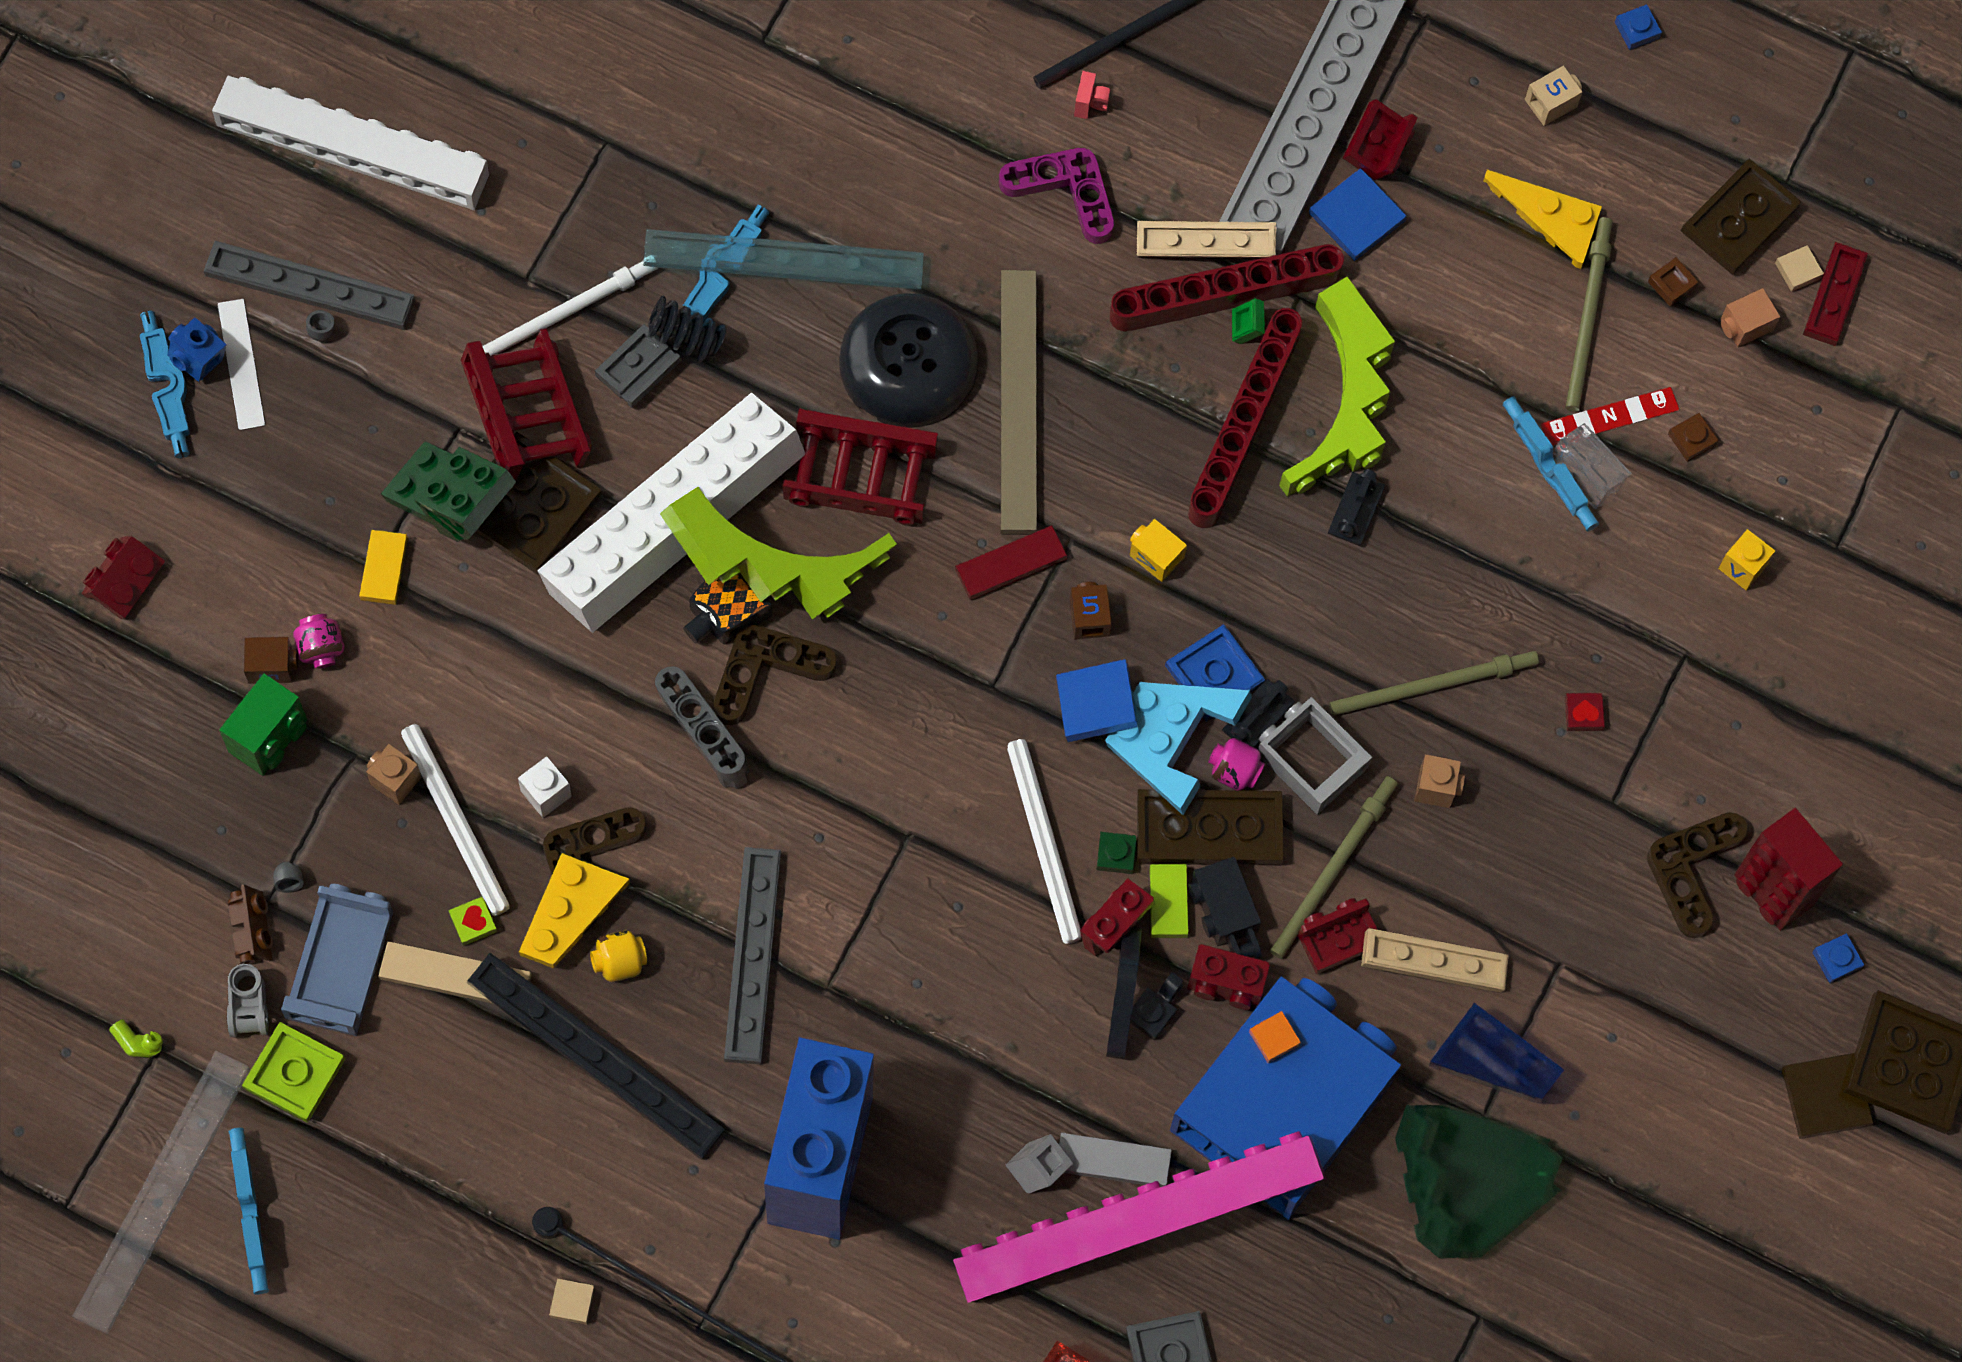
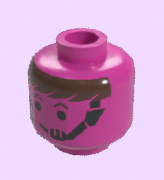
[293,614,344,669]
[1208,738,1264,791]

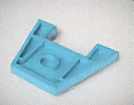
[1105,682,1252,815]

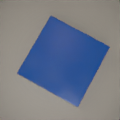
[1309,168,1407,261]
[1165,624,1265,722]
[1056,659,1138,742]

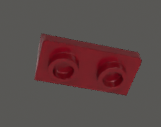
[1343,99,1418,180]
[81,535,165,619]
[1080,878,1155,957]
[1298,898,1378,974]
[1187,944,1270,1010]

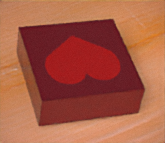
[1565,693,1604,731]

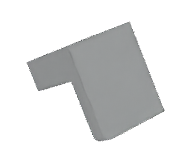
[1005,1134,1073,1193]

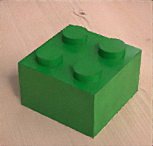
[219,673,307,776]

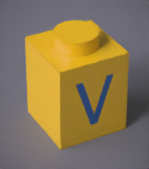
[1130,519,1187,582]
[1718,529,1775,590]

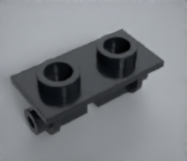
[1327,469,1385,546]
[1222,679,1295,747]

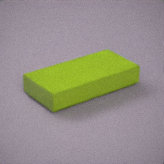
[1149,864,1188,938]

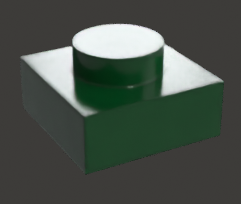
[1096,832,1136,874]

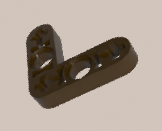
[713,625,836,726]
[543,807,646,931]
[1647,812,1748,939]

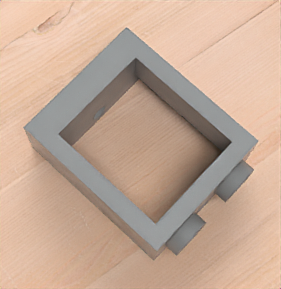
[1258,697,1372,815]

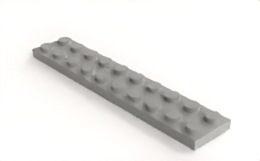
[1219,0,1407,255]

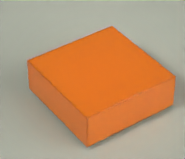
[1249,1011,1301,1063]

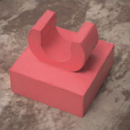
[1074,71,1110,119]

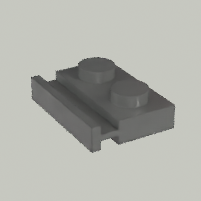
[595,324,681,408]

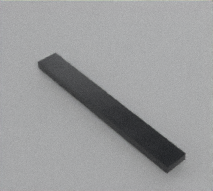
[467,953,724,1160]

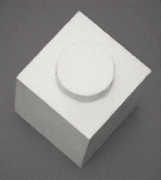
[518,757,572,818]

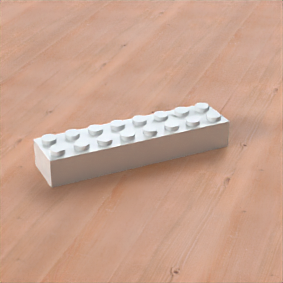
[537,392,806,633]

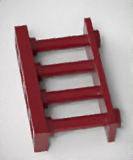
[461,328,592,480]
[783,409,938,525]

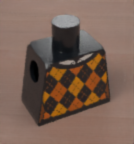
[683,573,772,644]

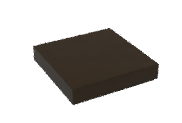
[1781,1053,1873,1139]

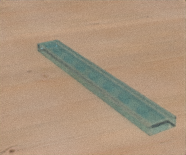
[643,229,924,289]

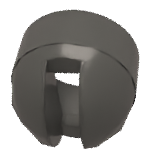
[306,310,334,342]
[273,861,304,893]

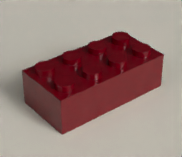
[1734,807,1843,931]

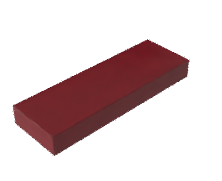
[1803,242,1868,346]
[955,525,1067,600]

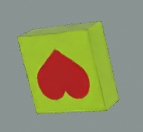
[448,896,497,946]

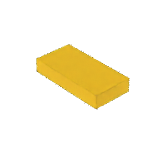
[359,530,408,605]

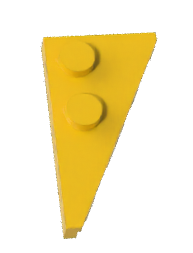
[1483,170,1602,269]

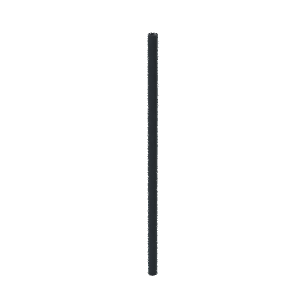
[1033,0,1199,89]

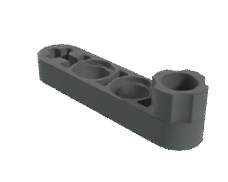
[655,666,750,789]

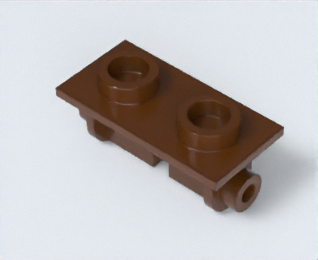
[227,884,273,964]

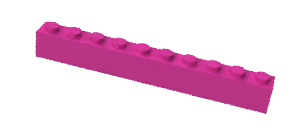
[953,1131,1326,1303]

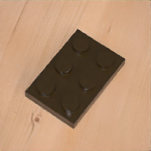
[1681,158,1802,275]

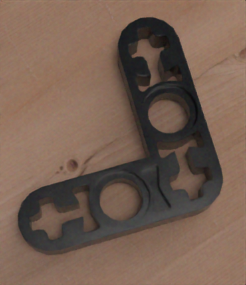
[1106,927,1142,1060]

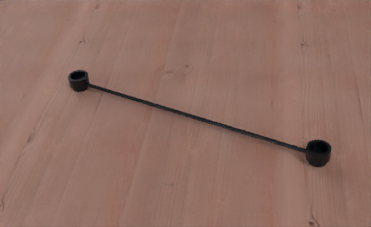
[532,1207,788,1362]

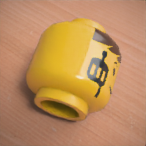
[590,930,647,982]

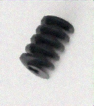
[648,295,726,362]

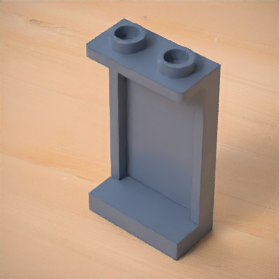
[281,884,393,1036]

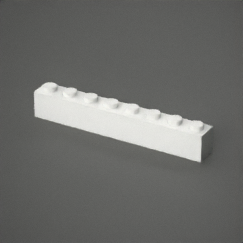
[212,76,489,210]

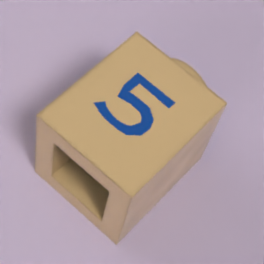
[1525,65,1583,126]

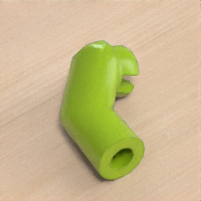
[109,1019,163,1058]

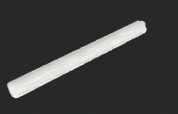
[401,724,509,916]
[1008,739,1082,944]

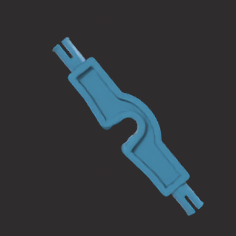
[683,205,769,321]
[140,311,190,458]
[1502,397,1599,532]
[228,1128,269,1295]

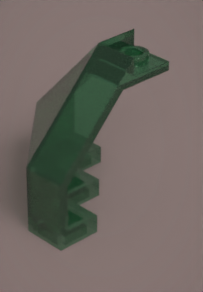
[1395,1105,1563,1259]

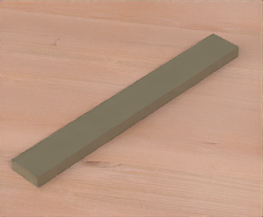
[1001,270,1037,534]

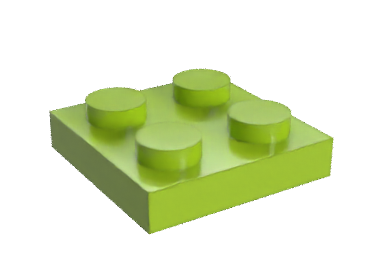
[242,1022,345,1123]

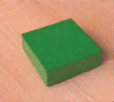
[1232,298,1265,344]

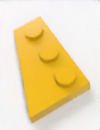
[519,853,630,969]

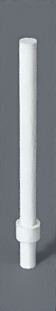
[483,257,658,355]

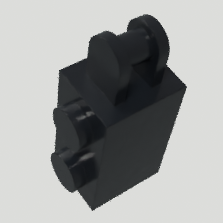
[1188,856,1262,959]

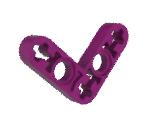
[999,148,1114,244]

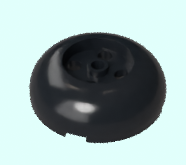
[839,293,979,428]

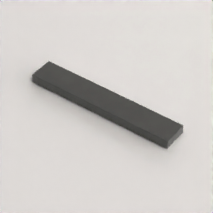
[204,241,415,330]
[724,847,781,1065]

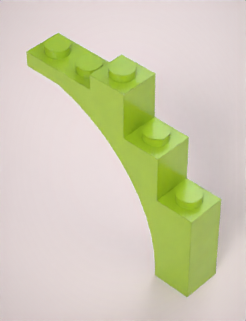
[1279,277,1395,497]
[660,487,897,620]

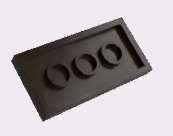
[1137,789,1283,865]

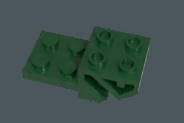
[381,441,516,542]

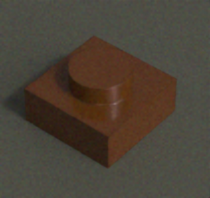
[1648,257,1699,307]
[1668,413,1719,462]

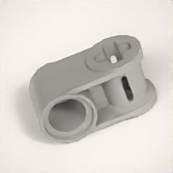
[227,964,269,1037]

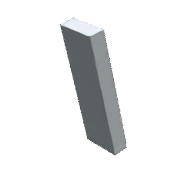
[1059,1133,1171,1187]

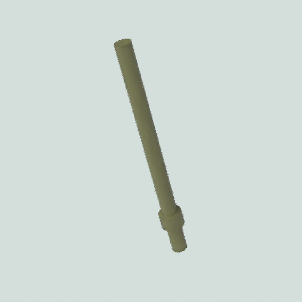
[1565,217,1613,412]
[1329,651,1539,716]
[1270,776,1398,959]

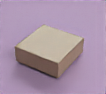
[1775,245,1824,292]
[549,1279,595,1325]

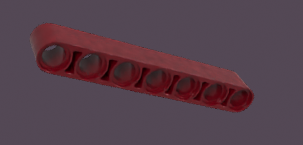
[1109,244,1344,332]
[1188,308,1302,528]

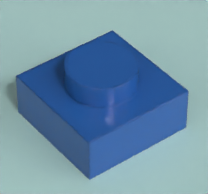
[1615,5,1662,50]
[1812,933,1864,983]

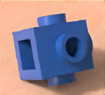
[167,318,227,382]

